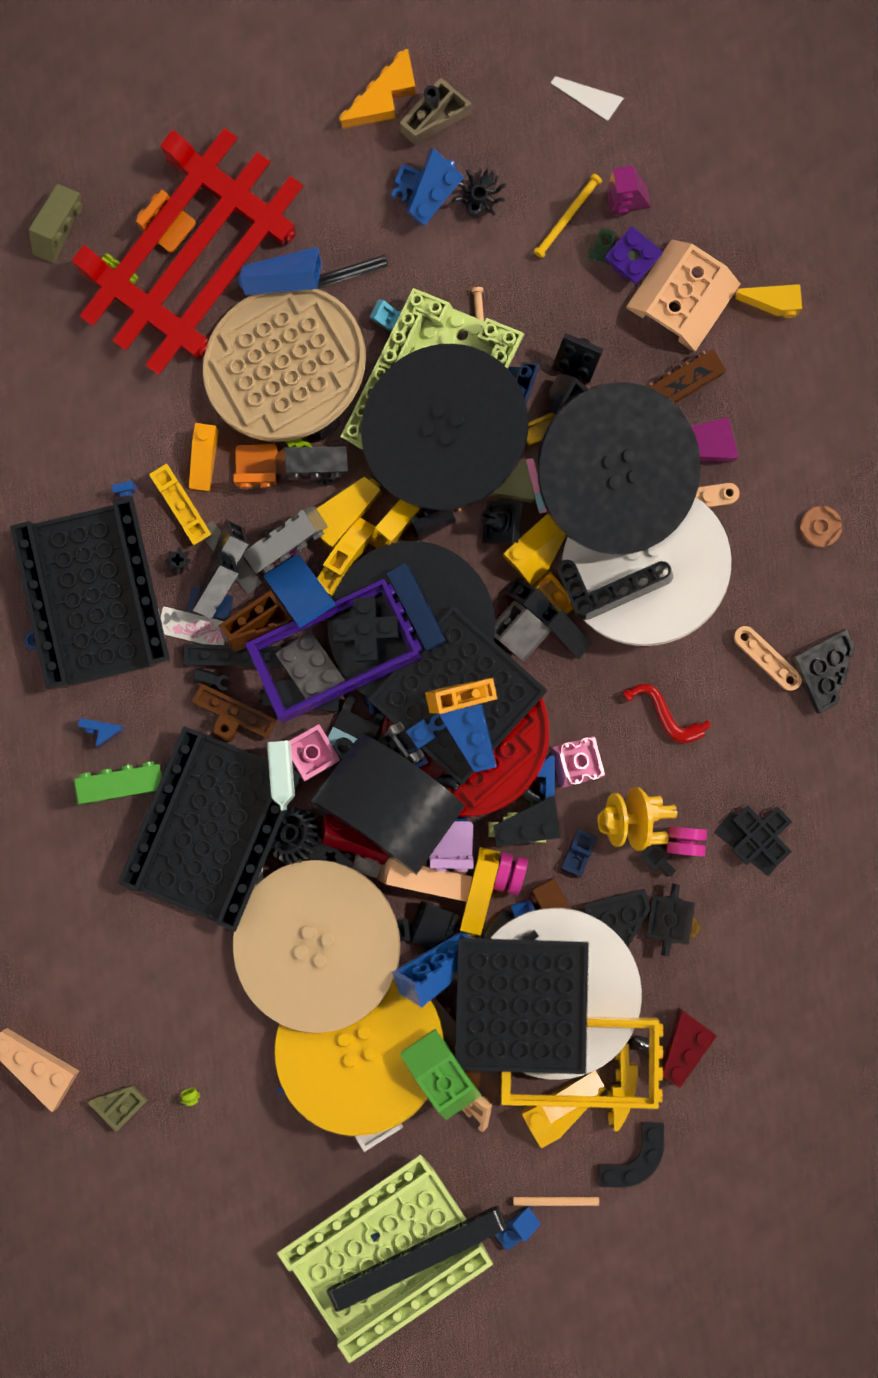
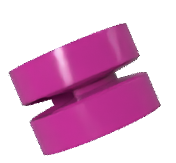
[666,826,707,856]
[493,852,528,896]

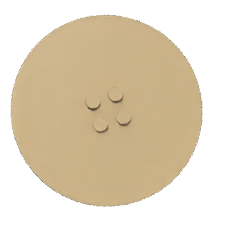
[203,289,366,441]
[233,860,400,1033]

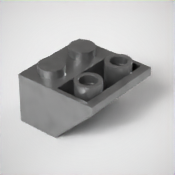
[494,600,551,662]

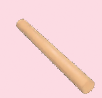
[513,1197,599,1206]

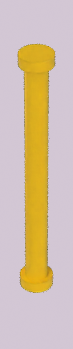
[533,173,602,259]

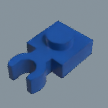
[392,164,420,204]
[406,714,446,749]

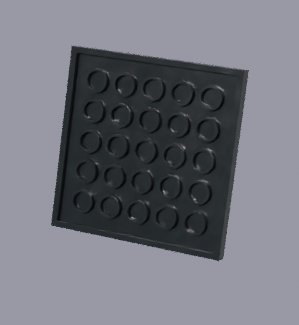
[368,605,548,785]
[455,938,589,1075]

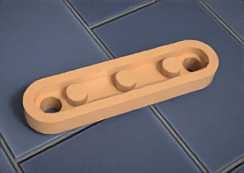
[696,483,739,508]
[734,626,802,691]

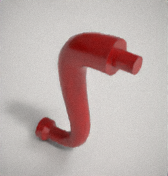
[622,683,712,744]

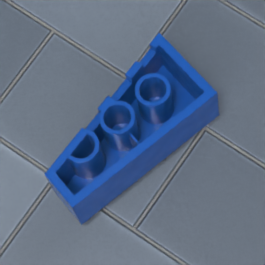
[392,931,473,1008]

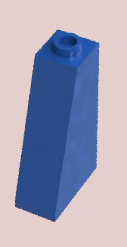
[238,247,322,295]

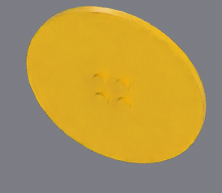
[275,979,444,1136]

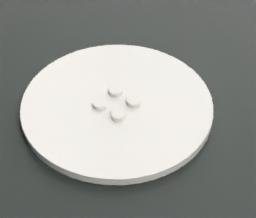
[562,497,731,646]
[490,908,642,1080]

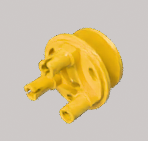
[598,787,677,851]

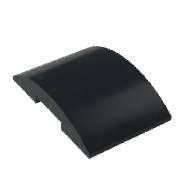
[312,733,465,875]

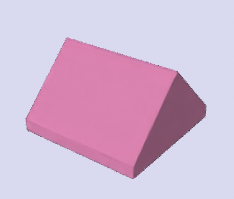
[290,724,340,781]

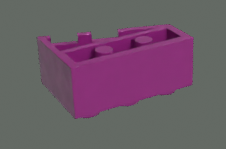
[607,165,651,216]

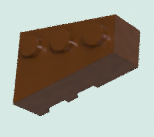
[218,591,294,652]

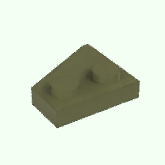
[88,1085,148,1132]

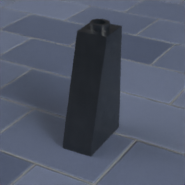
[259,669,342,712]

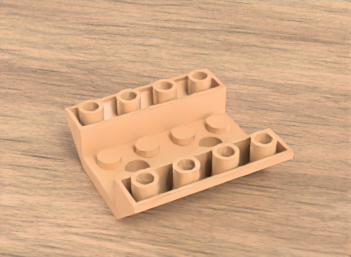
[626,239,740,352]

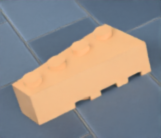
[378,857,472,902]
[0,1028,79,1112]

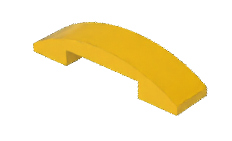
[149,463,212,545]

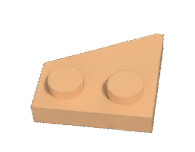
[463,1096,492,1132]

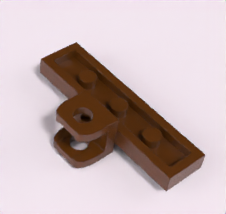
[192,684,277,742]

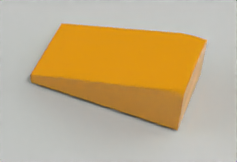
[534,573,574,615]

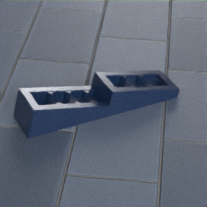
[387,563,446,651]

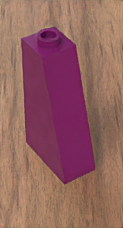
[691,417,739,462]

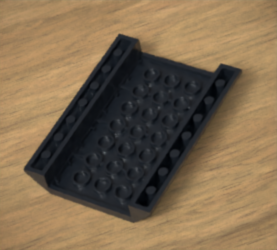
[10,497,170,689]
[118,726,301,932]

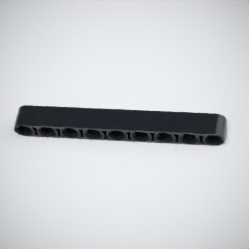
[326,1206,508,1312]

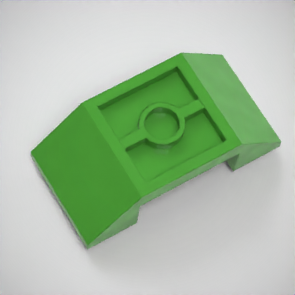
[400,1028,482,1120]

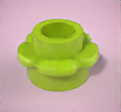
[180,1087,200,1106]

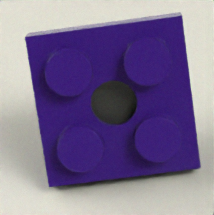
[604,226,663,285]

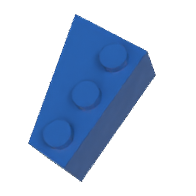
[405,148,464,226]
[439,704,497,772]

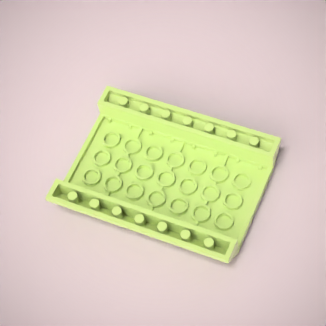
[277,1154,493,1363]

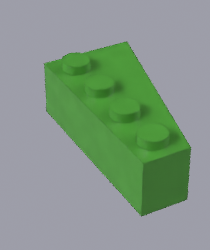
[73,761,162,806]

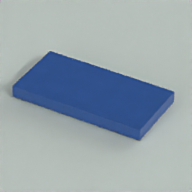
[264,554,335,628]

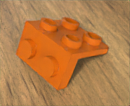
[136,189,196,253]
[234,444,278,489]

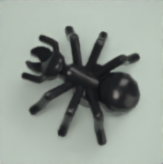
[454,169,507,218]

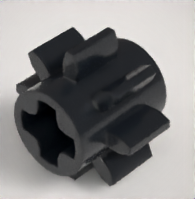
[165,547,193,575]

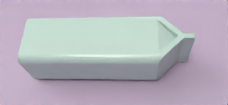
[267,741,295,810]

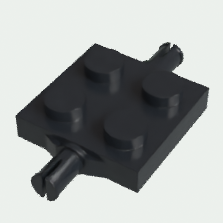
[646,883,695,956]

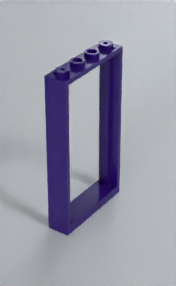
[245,579,422,723]

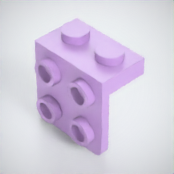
[429,821,473,872]

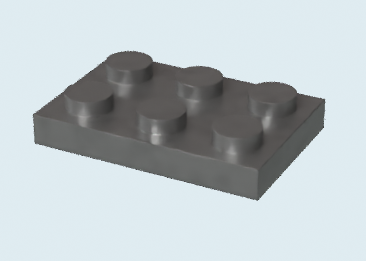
[275,631,345,699]

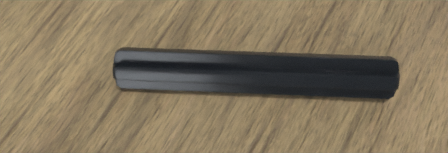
[317,255,388,289]

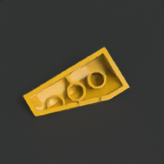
[503,514,566,585]
[521,1070,605,1148]

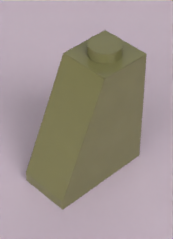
[489,458,536,503]

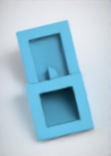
[369,299,401,332]

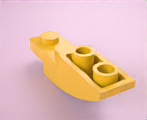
[317,518,375,596]
[607,1042,638,1131]

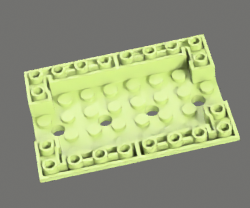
[341,288,524,450]

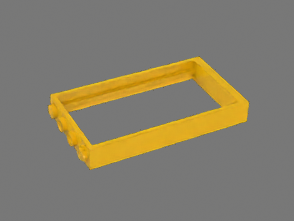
[502,1017,663,1109]

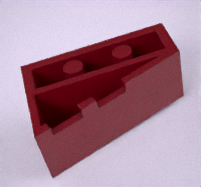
[321,814,389,866]

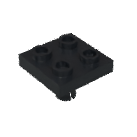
[552,333,604,384]
[480,500,523,544]

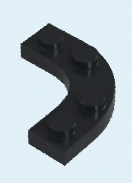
[599,1122,664,1188]

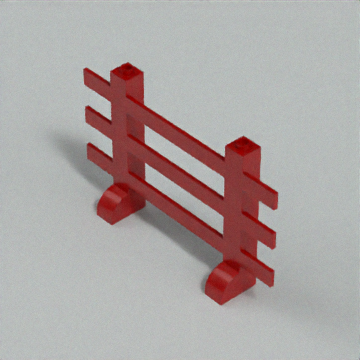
[71,127,304,375]

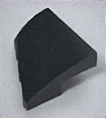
[410,510,456,541]

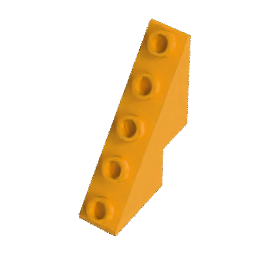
[339,49,416,129]

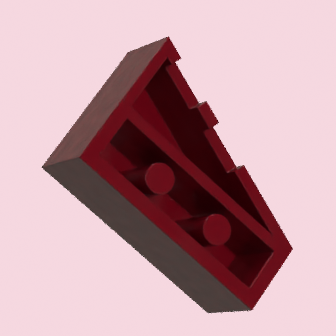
[661,1008,717,1088]

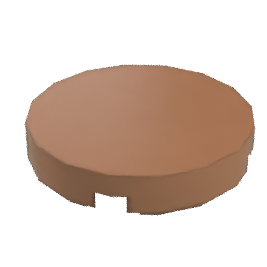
[800,506,842,548]

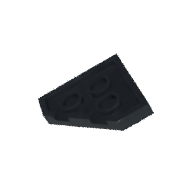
[792,629,855,714]
[583,888,650,947]

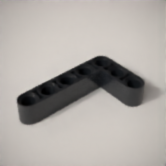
[558,559,674,620]

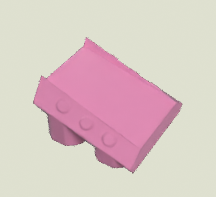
[550,736,605,788]

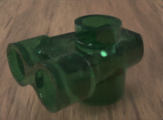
[588,228,616,265]

